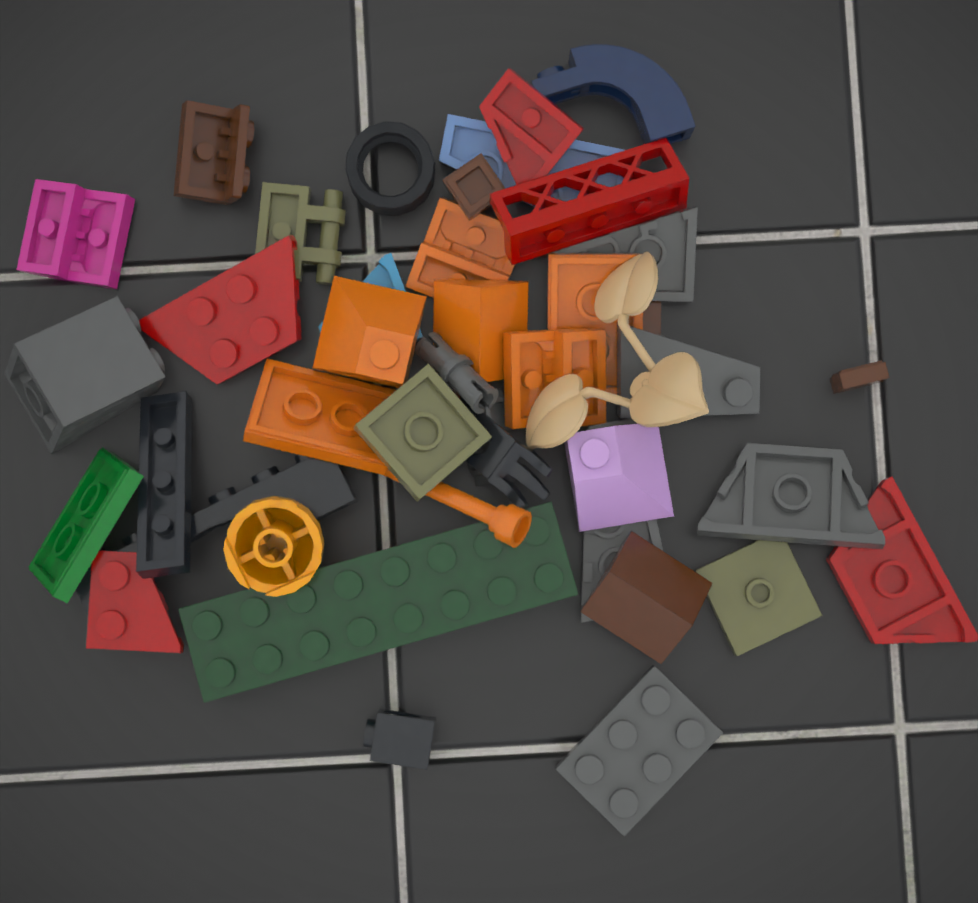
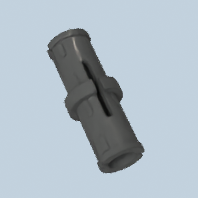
[415,332,498,414]

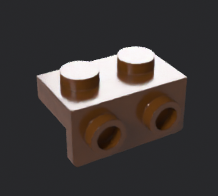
[173,100,254,205]

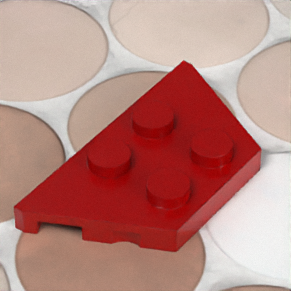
[139,235,302,385]
[826,476,978,644]

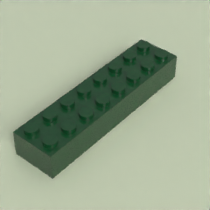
[178,501,579,703]

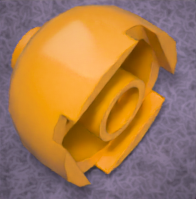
[223,496,324,597]

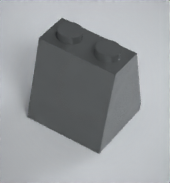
[4,296,166,454]

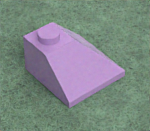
[564,424,674,532]

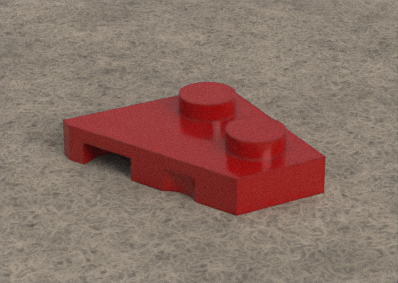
[479,68,584,185]
[86,551,184,653]

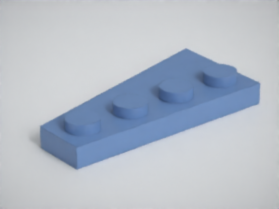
[439,114,625,207]

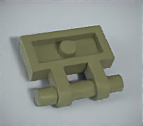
[255,182,346,285]

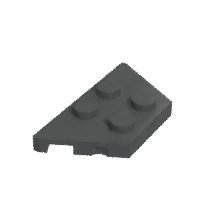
[697,443,885,549]

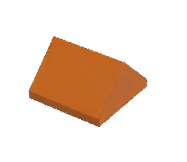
[433,279,529,382]

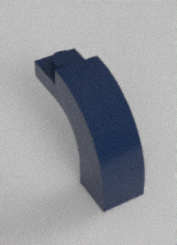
[531,44,696,145]

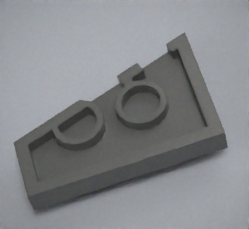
[553,206,698,302]
[617,321,760,418]

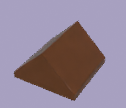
[580,531,713,664]

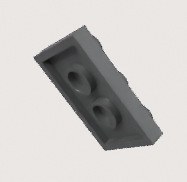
[555,665,723,837]

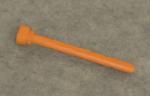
[384,468,532,548]

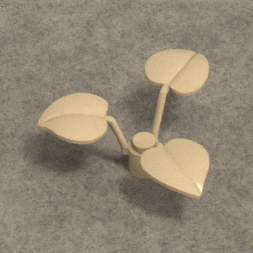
[526,252,709,449]

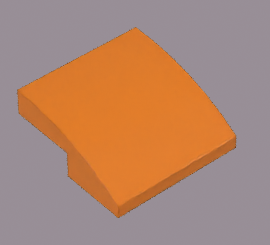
[405,197,515,298]
[503,329,606,429]

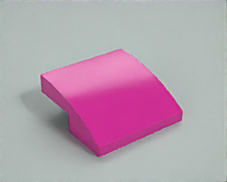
[16,179,135,290]

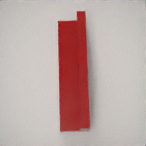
[490,137,689,265]

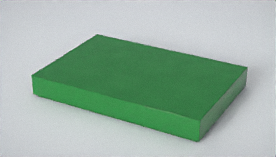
[29,447,144,603]

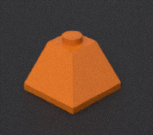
[312,276,427,388]

